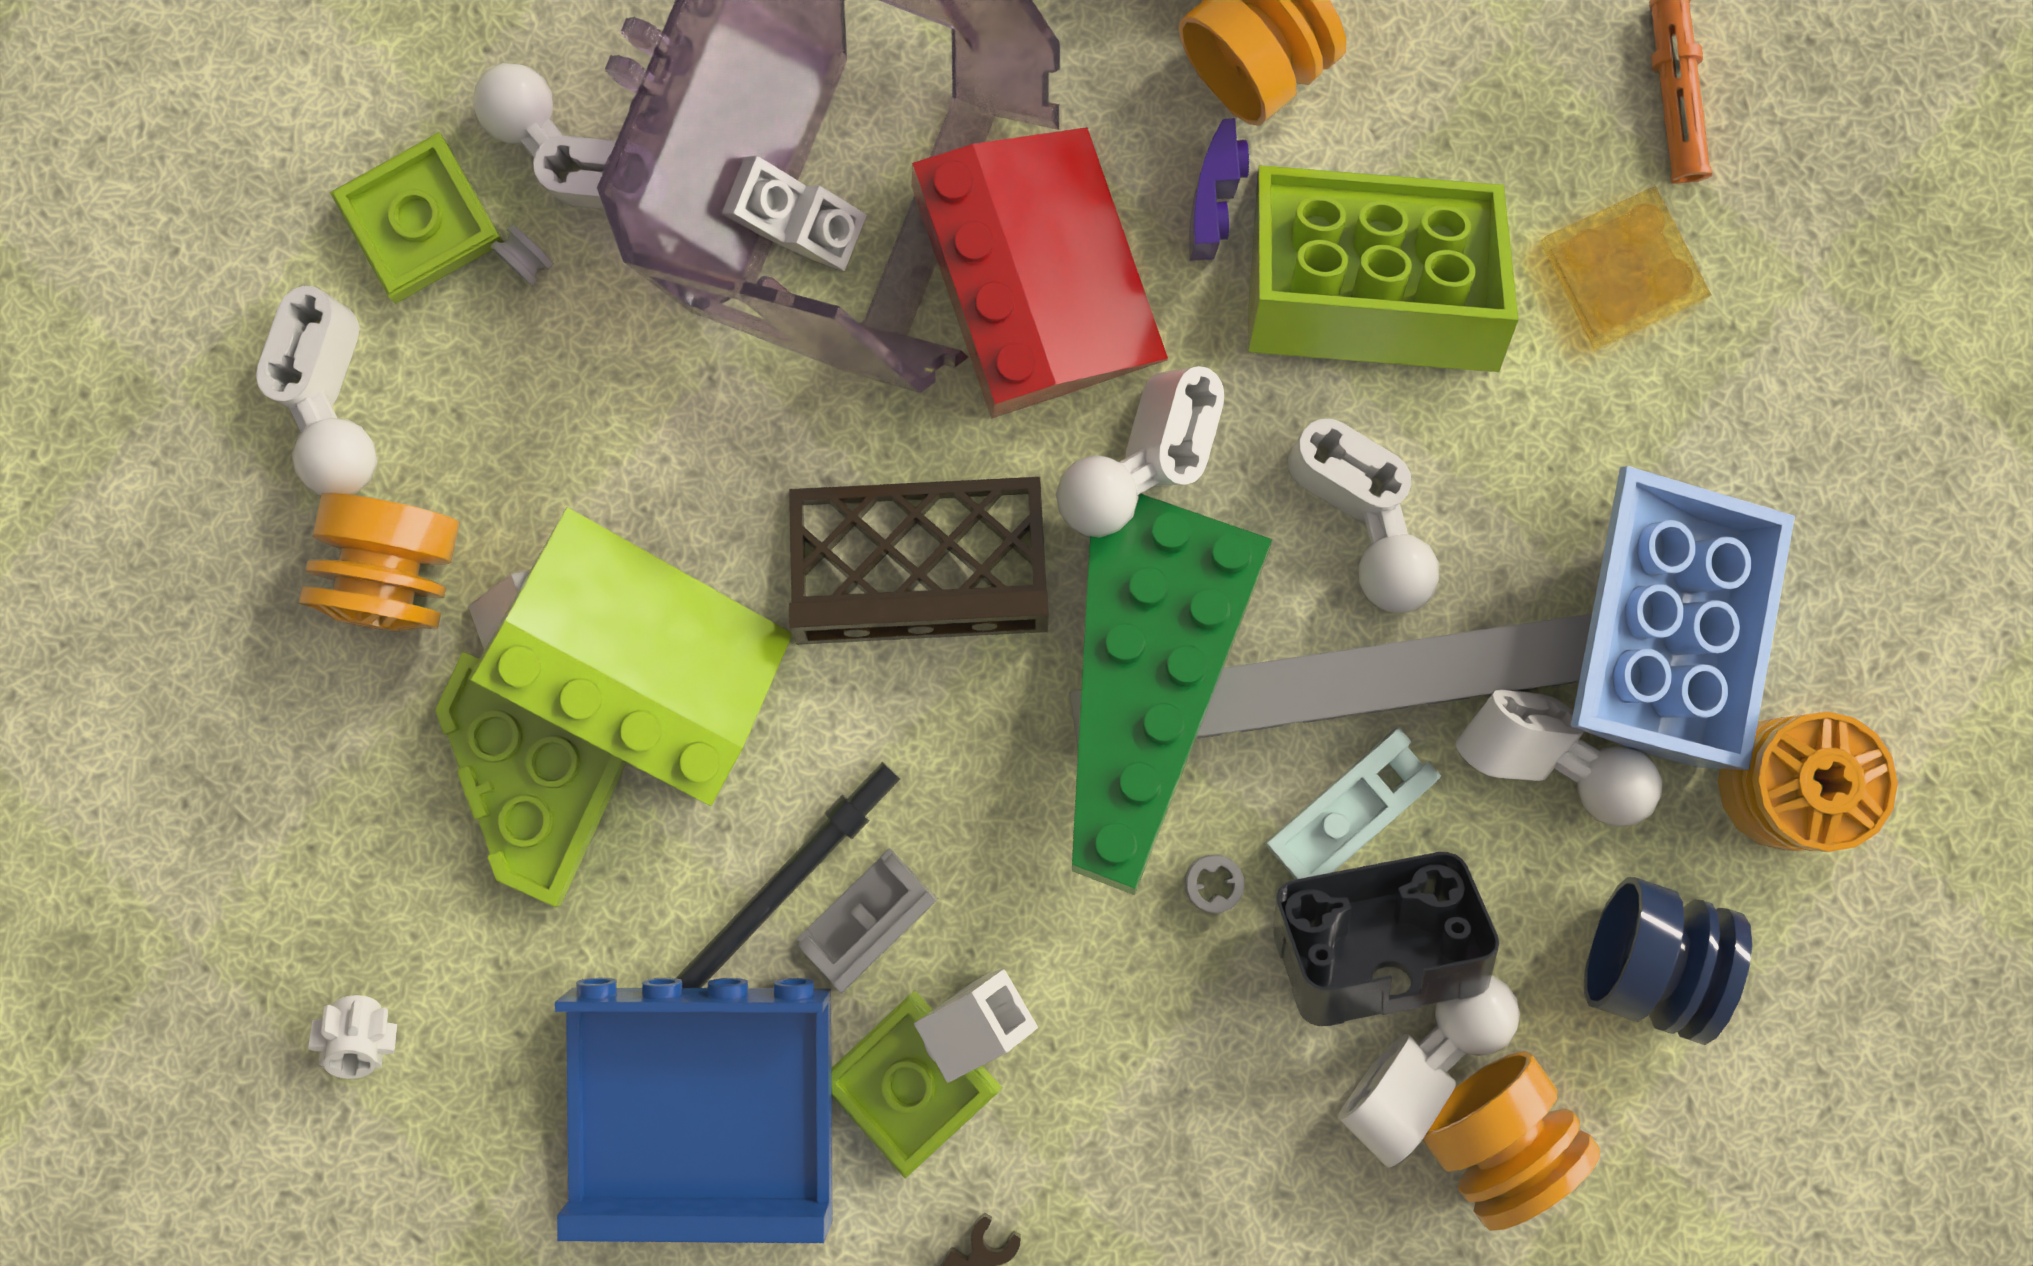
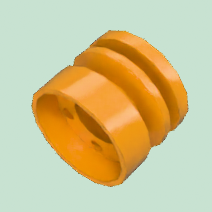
[1178,0,1346,126]
[298,493,459,632]
[1718,711,1898,852]
[1422,1051,1600,1231]

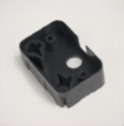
[1273,852,1500,1026]

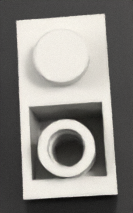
[914,969,1038,1083]

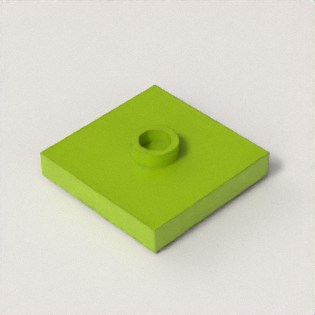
[329,132,504,304]
[832,990,1003,1179]

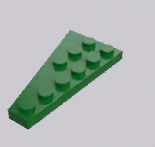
[1072,493,1272,895]

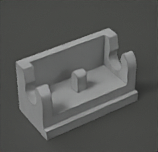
[797,848,939,994]

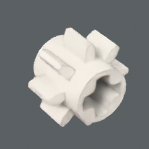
[308,995,397,1079]

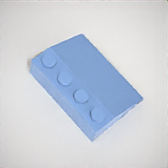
[1571,466,1795,770]

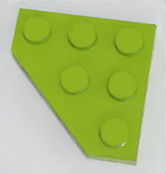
[435,651,627,907]

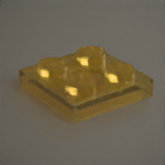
[1540,186,1712,351]

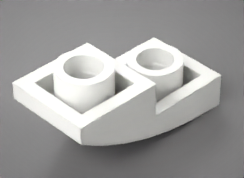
[721,156,867,271]

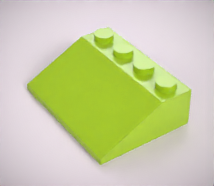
[1248,165,1519,372]
[468,507,792,806]

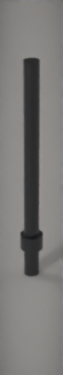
[676,762,900,988]

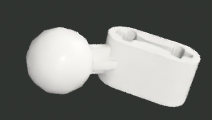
[473,63,664,212]
[256,286,377,496]
[1056,366,1224,538]
[1288,419,1439,613]
[1456,690,1662,827]
[1338,975,1520,1168]

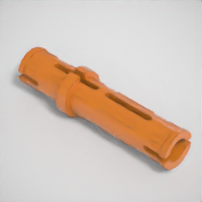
[1649,0,1712,184]

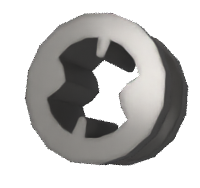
[490,224,554,286]
[1185,855,1244,913]

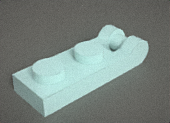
[1264,727,1441,880]

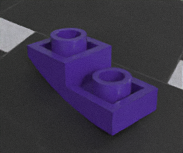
[1189,118,1249,261]

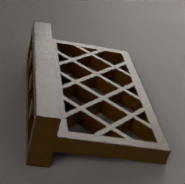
[789,477,1049,645]

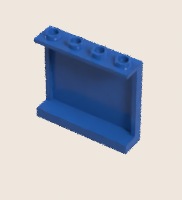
[555,977,833,1243]

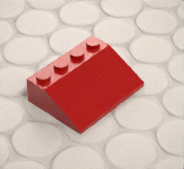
[911,127,1168,419]

